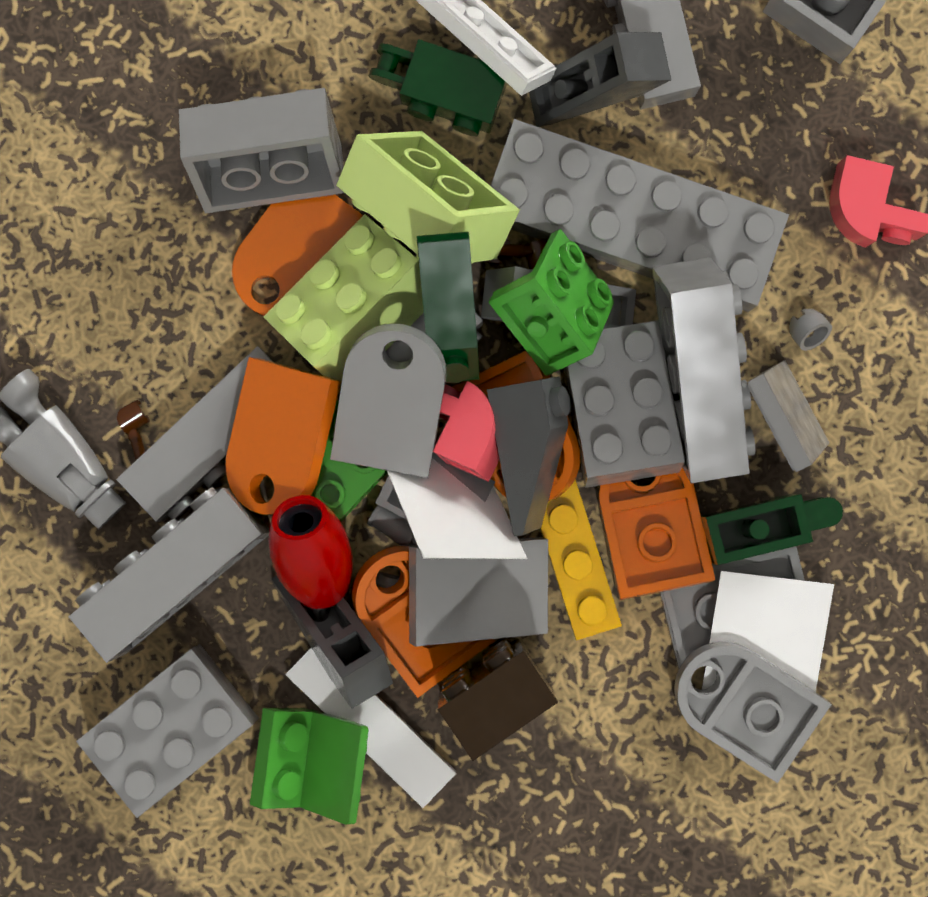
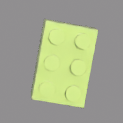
[336,131,520,264]
[264,214,424,392]

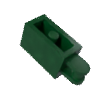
[368,39,507,137]
[701,494,843,565]

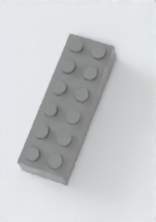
[491,119,789,312]

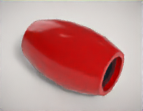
[268,495,353,609]

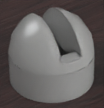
[789,308,832,351]

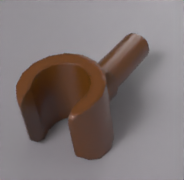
[499,239,548,270]
[117,400,150,461]

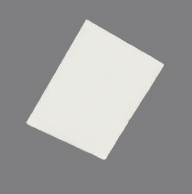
[387,458,528,559]
[702,571,834,692]

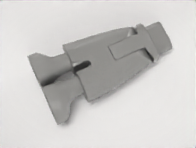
[0,369,126,530]

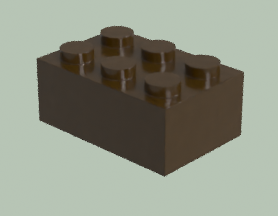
[438,638,558,761]

